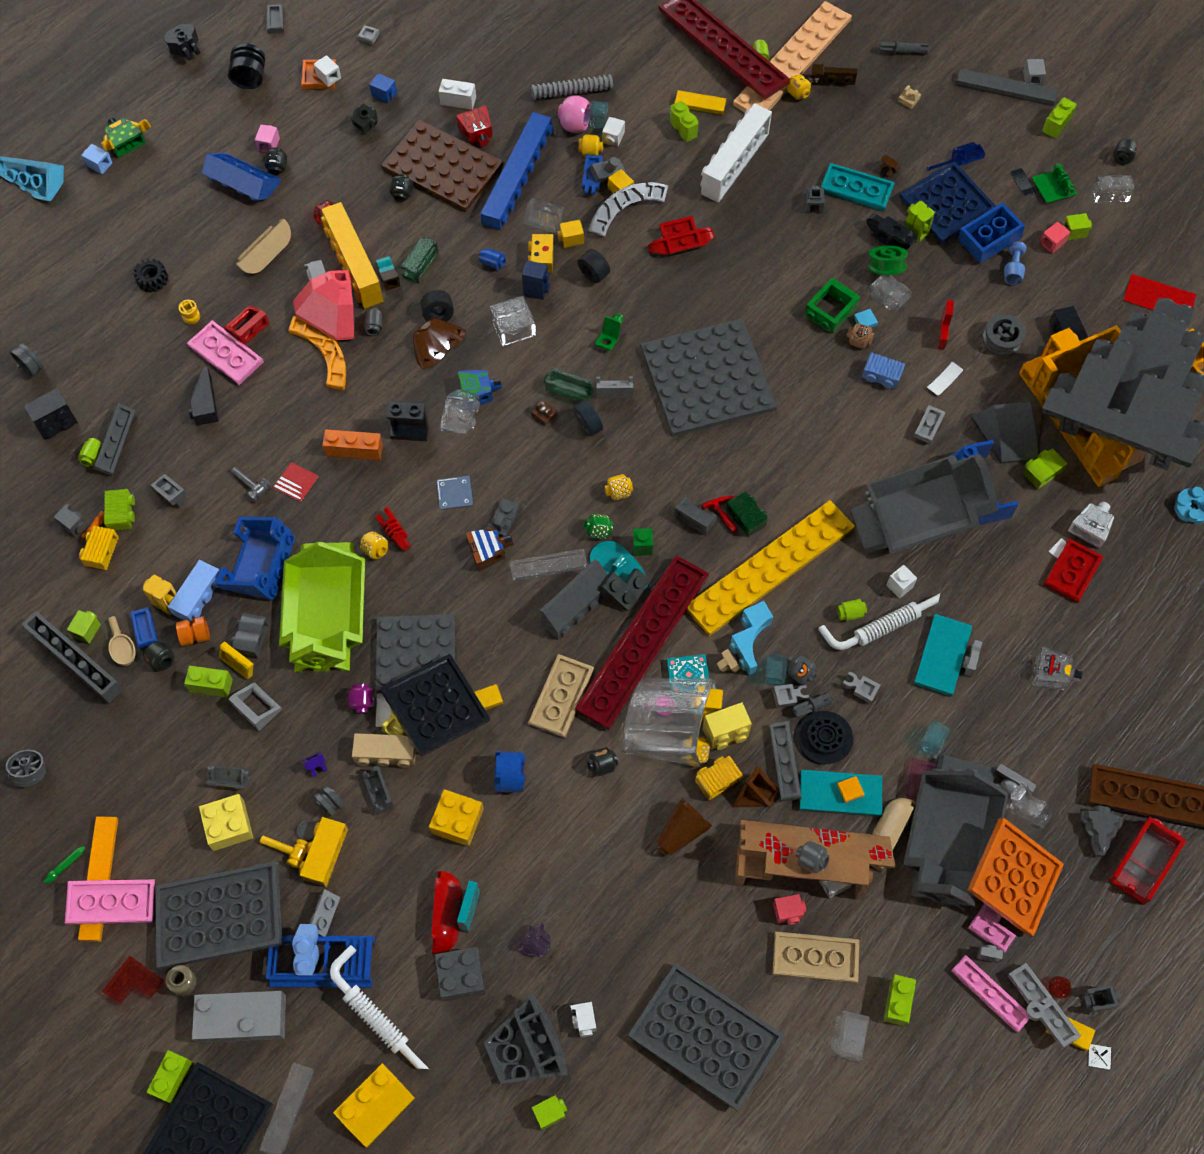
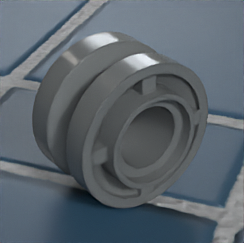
[313,785,344,817]

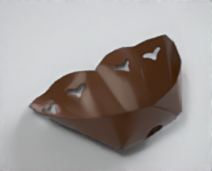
[413,317,466,369]

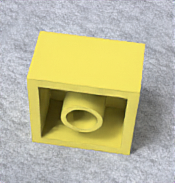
[703,702,752,750]
[199,794,253,851]

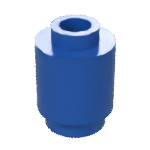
[479,248,506,270]

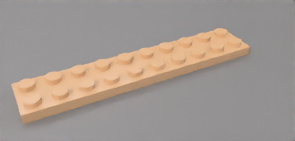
[733,1,852,112]

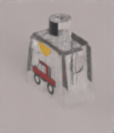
[1032,646,1083,690]

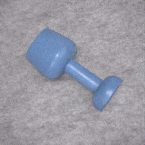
[1004,241,1027,285]

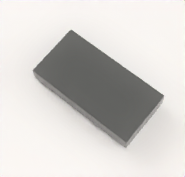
[266,4,284,34]

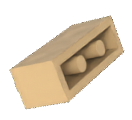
[352,733,416,768]

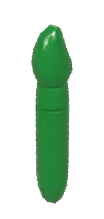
[43,846,85,884]

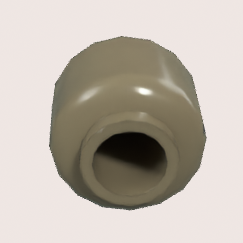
[165,965,197,996]

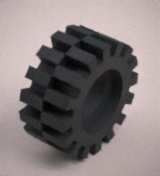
[133,258,168,293]

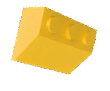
[333,1063,415,1148]

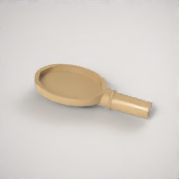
[108,616,136,666]

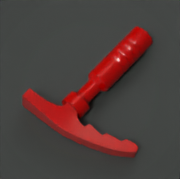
[702,496,738,533]

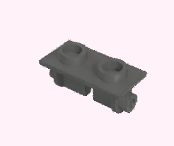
[206,765,251,789]

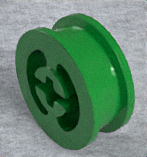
[868,246,908,275]

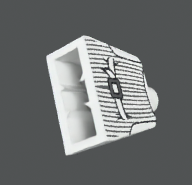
[1068,501,1114,549]

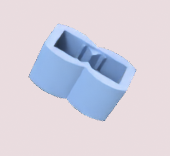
[292,924,319,975]

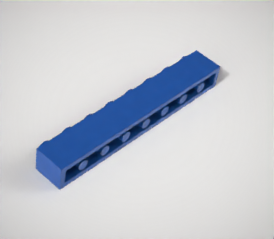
[481,112,553,230]

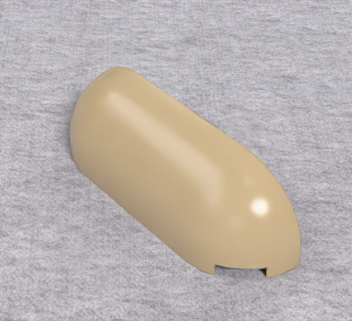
[236,219,291,274]
[872,798,916,873]

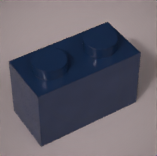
[522,260,551,300]

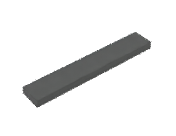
[956,68,1058,105]

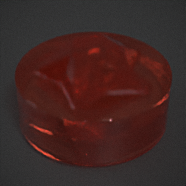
[1048,976,1071,999]

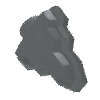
[1080,806,1123,857]

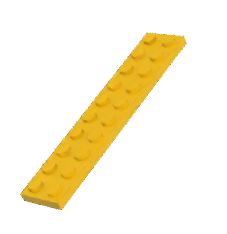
[687,500,855,637]

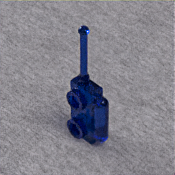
[927,142,986,171]

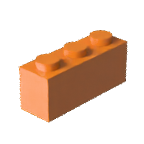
[322,429,383,461]

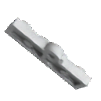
[1008,963,1081,1049]

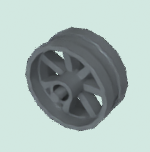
[10,343,44,376]
[5,749,46,787]

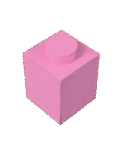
[255,125,280,153]

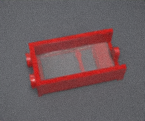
[1108,817,1186,905]

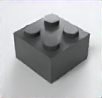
[435,947,485,1002]

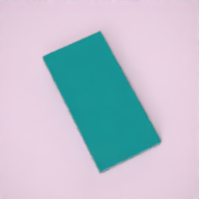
[820,163,895,212]
[914,614,972,697]
[799,770,882,817]

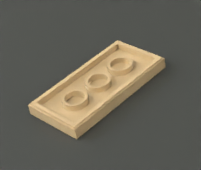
[528,654,594,739]
[772,931,859,984]

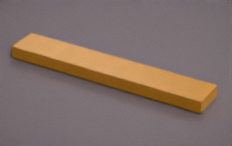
[78,817,118,942]

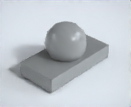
[995,764,1036,797]

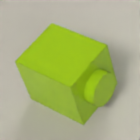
[1062,213,1092,240]
[67,610,101,644]
[532,1095,568,1130]

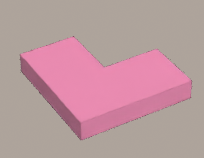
[968,903,1016,954]

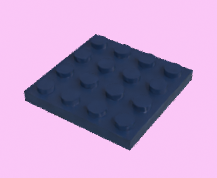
[899,161,996,244]

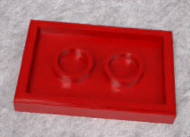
[1043,538,1104,603]

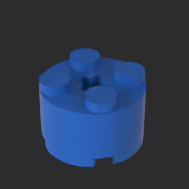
[494,751,525,793]

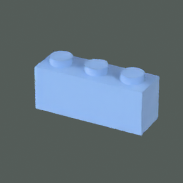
[168,560,220,622]

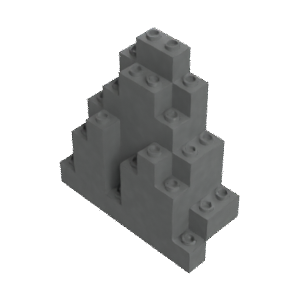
[1042,298,1204,471]

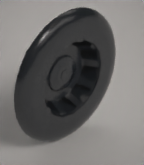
[798,711,854,764]

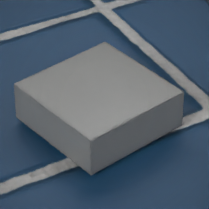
[357,25,380,45]

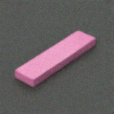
[951,955,1029,1033]

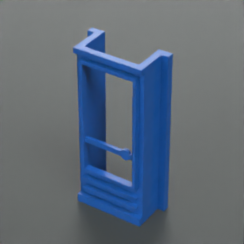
[266,935,375,988]

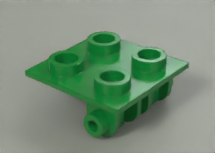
[1032,163,1077,204]

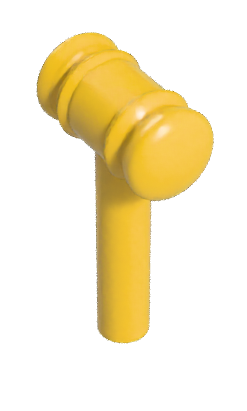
[260,835,309,868]

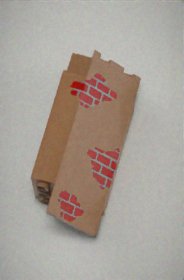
[735,820,895,900]

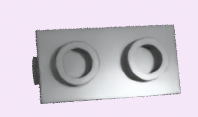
[310,889,340,936]

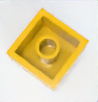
[429,789,484,847]

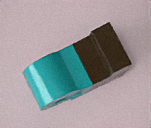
[375,256,401,291]

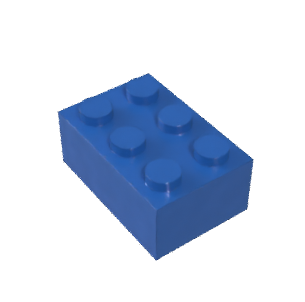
[958,202,1025,264]

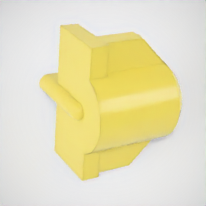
[381,711,407,736]

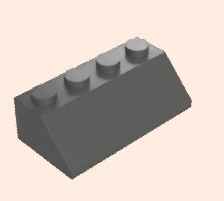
[541,558,609,640]

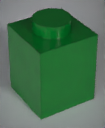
[633,528,653,556]

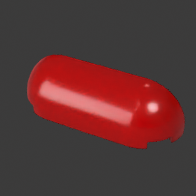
[431,871,462,954]

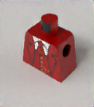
[456,105,493,146]

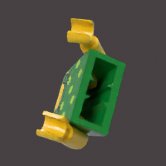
[101,118,151,158]

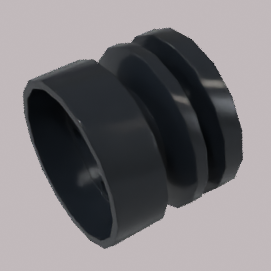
[228,43,266,89]

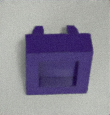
[302,751,327,777]

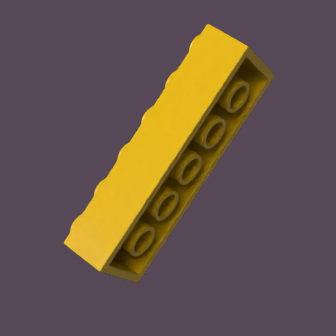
[321,202,384,309]

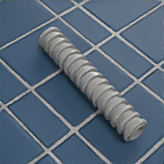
[531,74,613,100]

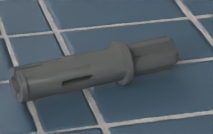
[879,41,929,54]

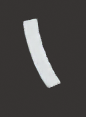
[927,362,963,395]

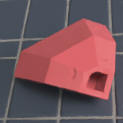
[293,270,354,340]

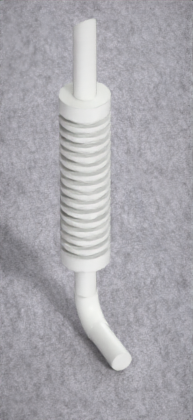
[818,593,940,650]
[330,945,429,1069]

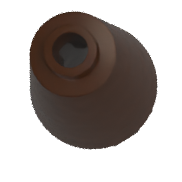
[656,798,712,856]

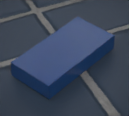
[130,607,158,649]

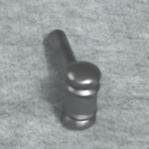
[231,467,272,502]

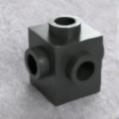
[351,103,378,135]

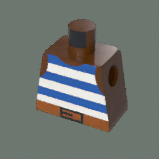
[466,528,513,572]

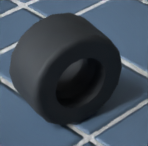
[577,249,611,283]
[420,290,454,322]

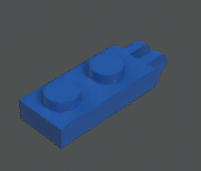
[582,155,603,195]

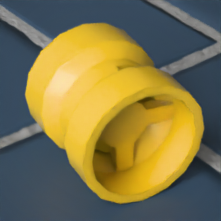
[179,299,200,324]

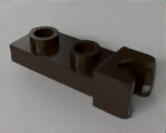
[810,64,857,86]

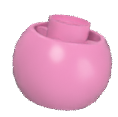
[558,95,591,133]

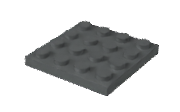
[376,614,456,693]

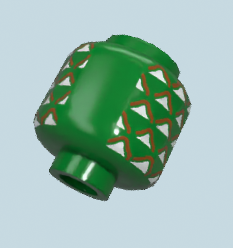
[584,513,613,539]

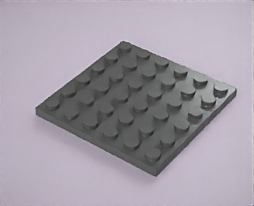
[641,318,777,437]

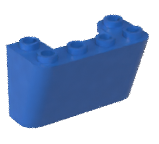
[216,516,295,600]

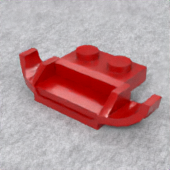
[647,216,715,256]

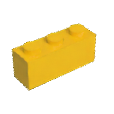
[299,817,348,887]

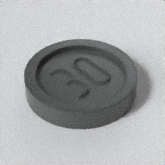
[297,820,316,841]

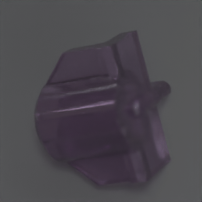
[518,922,550,957]

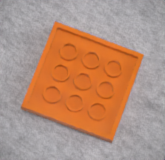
[967,818,1064,936]

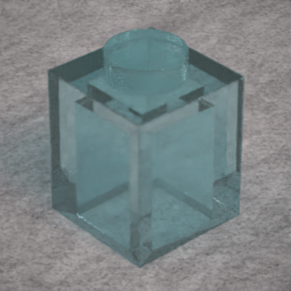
[590,101,608,128]
[764,654,787,686]
[919,720,951,755]

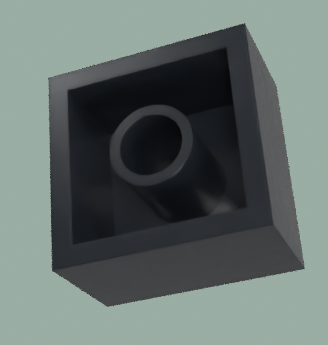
[24,388,78,440]

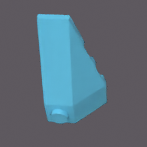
[0,156,64,201]

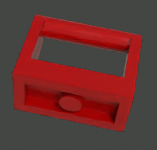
[224,305,270,345]

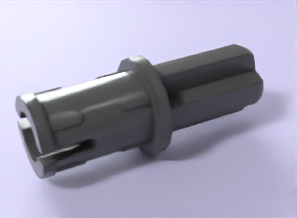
[792,692,832,717]

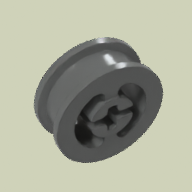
[983,314,1026,356]

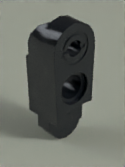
[866,214,916,250]

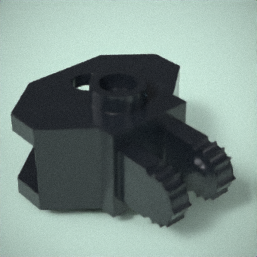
[164,24,200,60]

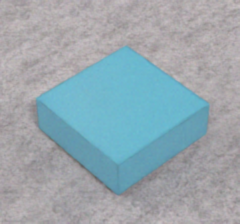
[853,309,878,328]

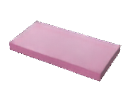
[187,320,264,386]
[65,879,155,925]

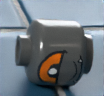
[787,655,817,685]

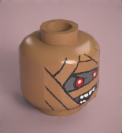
[846,323,875,349]

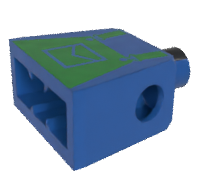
[458,370,502,410]

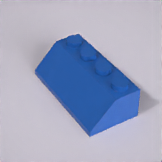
[202,153,281,201]

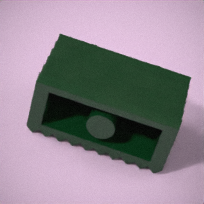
[726,491,768,537]

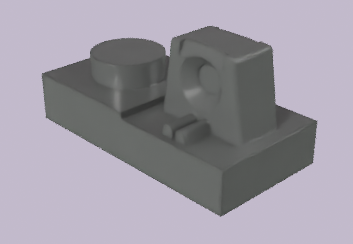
[150,474,187,507]
[488,498,520,537]

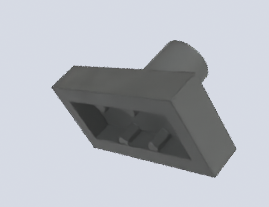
[589,157,626,182]

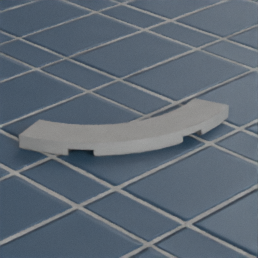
[588,182,668,237]

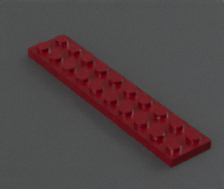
[659,0,790,100]
[575,555,709,730]

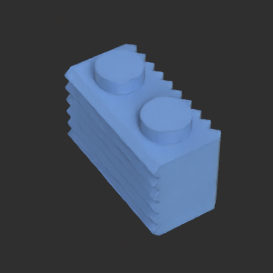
[862,352,905,389]

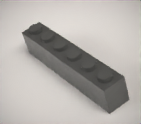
[21,611,123,704]

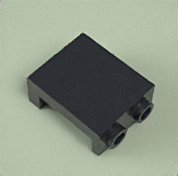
[386,401,429,442]

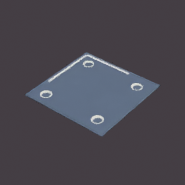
[436,476,473,509]

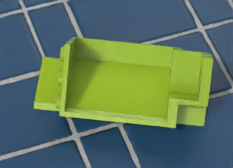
[279,542,365,672]

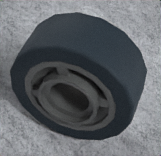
[573,400,603,436]

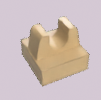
[897,85,921,109]
[717,649,741,673]

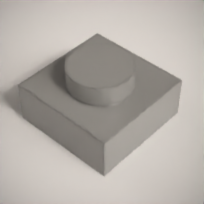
[976,945,1003,963]

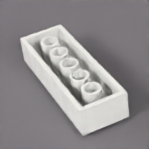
[700,103,772,203]

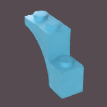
[730,601,773,675]

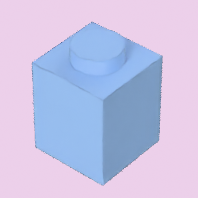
[81,144,112,174]

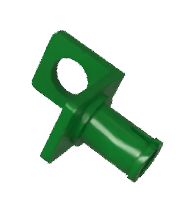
[595,313,624,351]

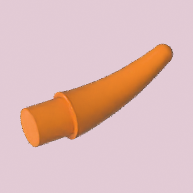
[81,511,105,538]

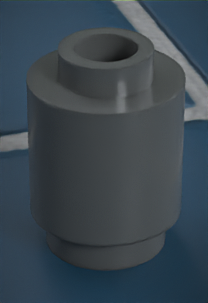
[364,308,383,336]

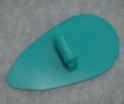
[590,541,648,589]

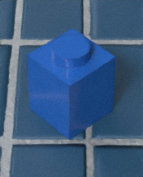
[369,73,397,103]

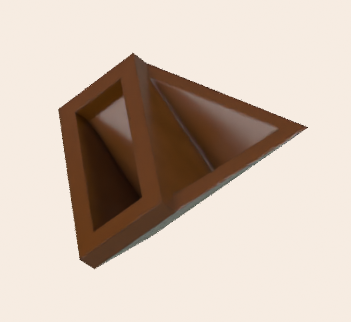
[733,766,780,807]

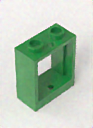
[805,278,861,334]

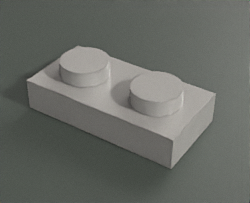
[914,405,945,444]

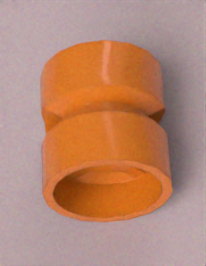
[176,616,210,647]

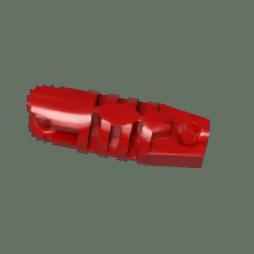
[375,507,411,551]

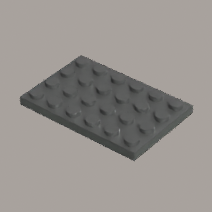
[156,861,282,970]
[628,963,785,1112]

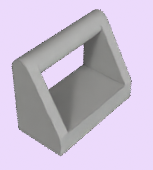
[229,682,282,731]

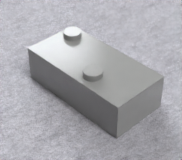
[192,991,286,1043]

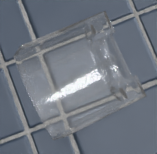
[622,678,717,767]

